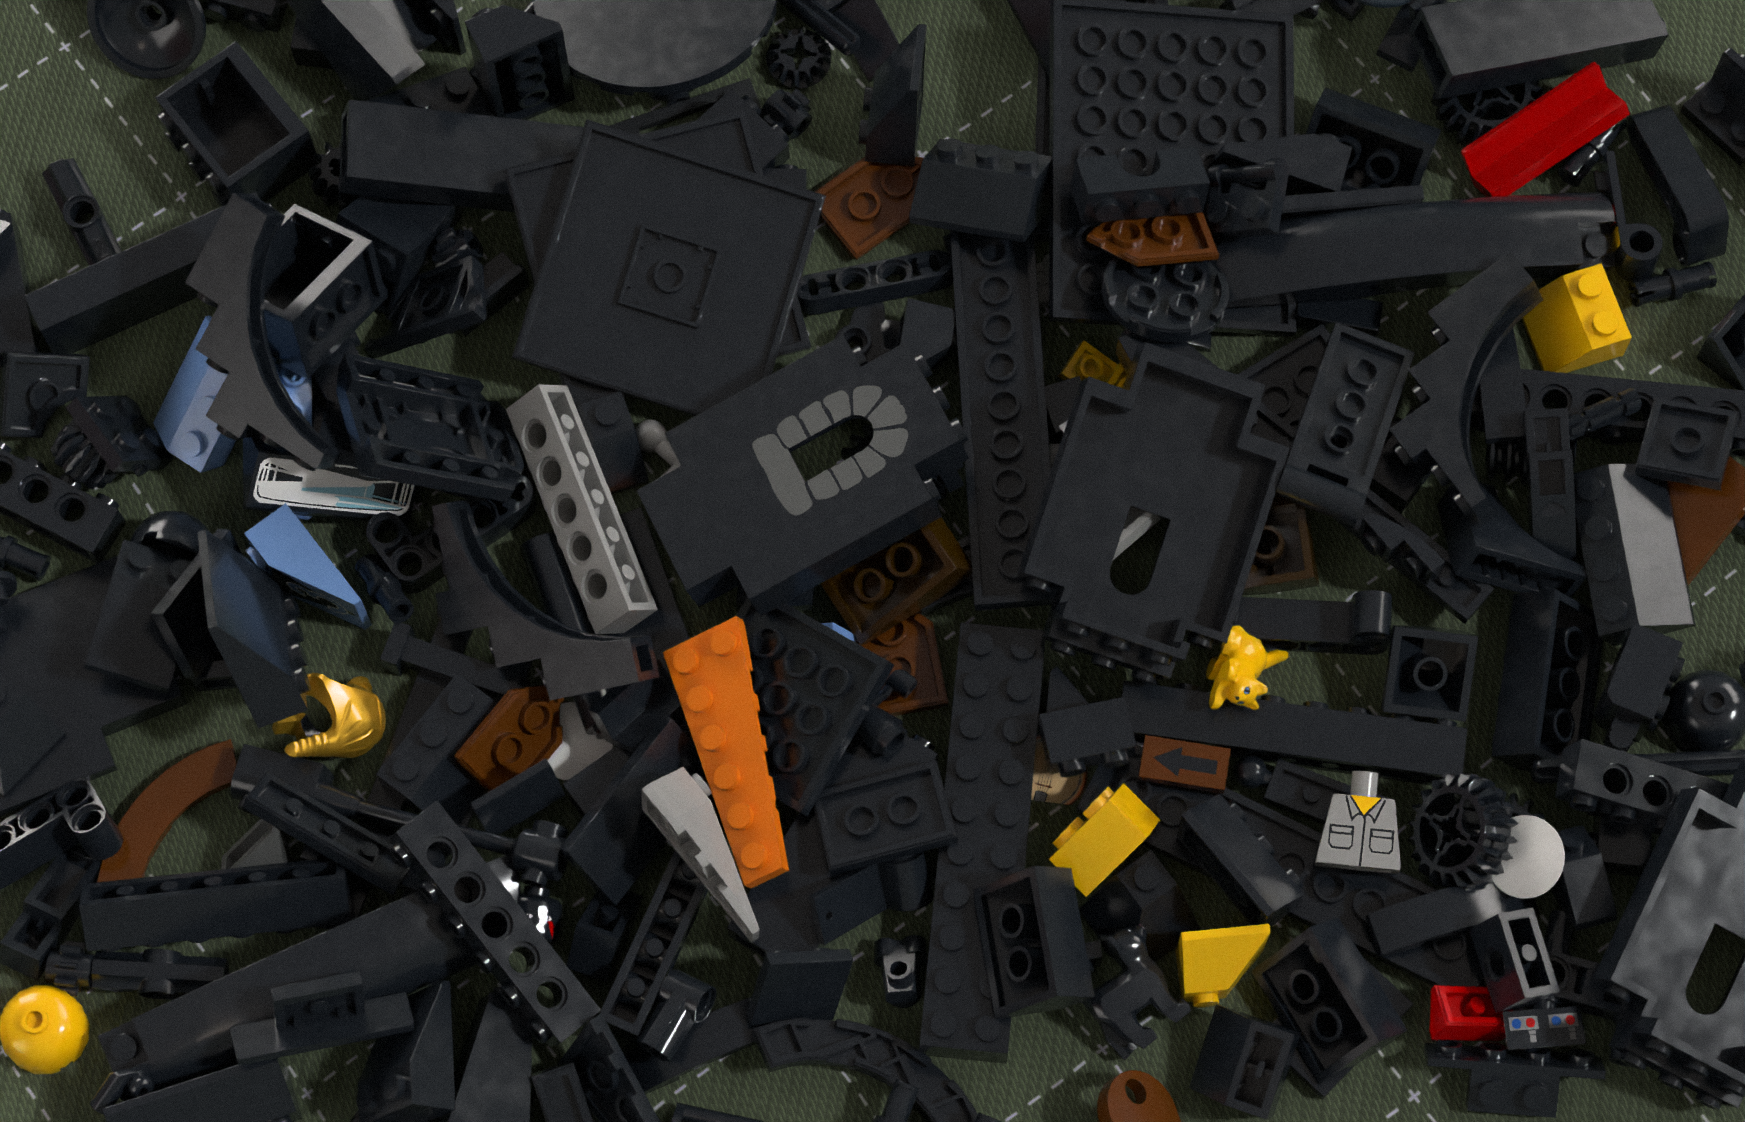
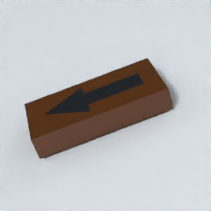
[1138,735,1231,794]

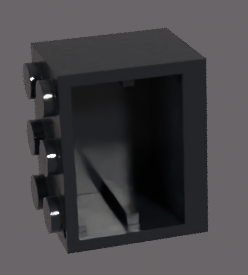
[155,41,316,207]
[264,204,386,379]

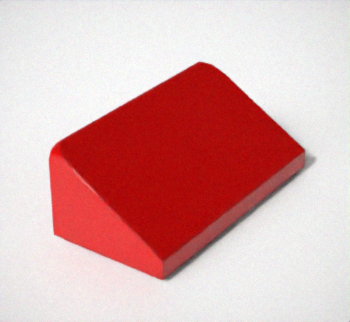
[1429,985,1514,1041]

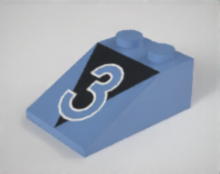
[244,503,372,630]

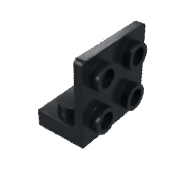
[1680,47,1745,166]

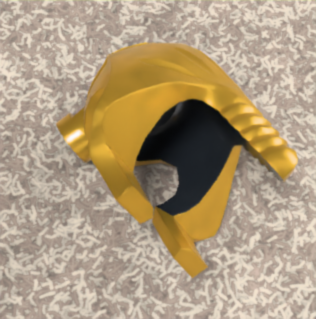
[272,673,386,758]

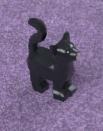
[1081,924,1191,1060]

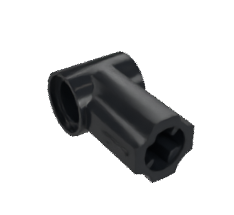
[636,969,716,1062]

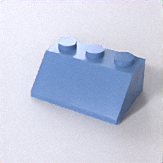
[153,316,277,473]

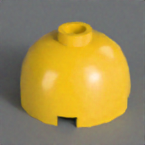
[0,985,90,1074]

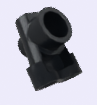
[874,935,926,1008]

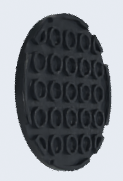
[534,0,777,96]

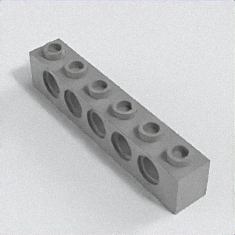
[506,384,658,634]

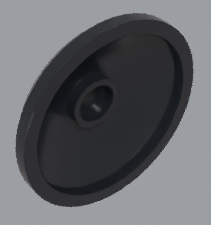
[87,0,206,79]

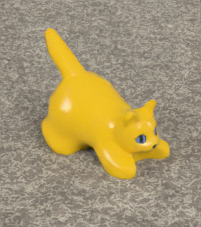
[1206,625,1289,710]

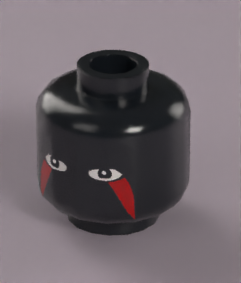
[517,886,563,944]

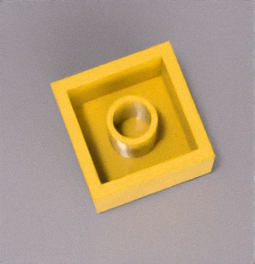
[1049,783,1160,897]

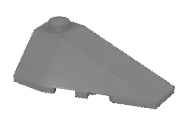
[642,767,760,943]

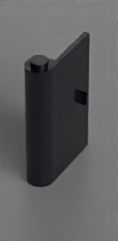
[520,507,690,739]

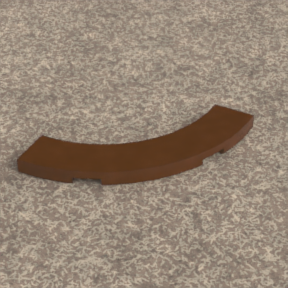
[97,739,237,882]

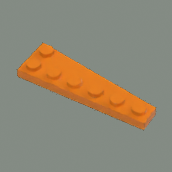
[663,616,789,888]

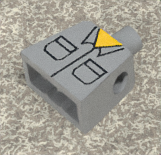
[1314,771,1401,874]

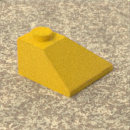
[1175,924,1270,1008]

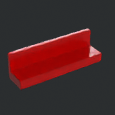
[1461,62,1630,197]

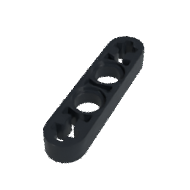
[797,250,953,315]

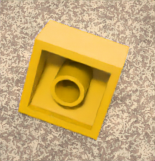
[1521,263,1632,373]

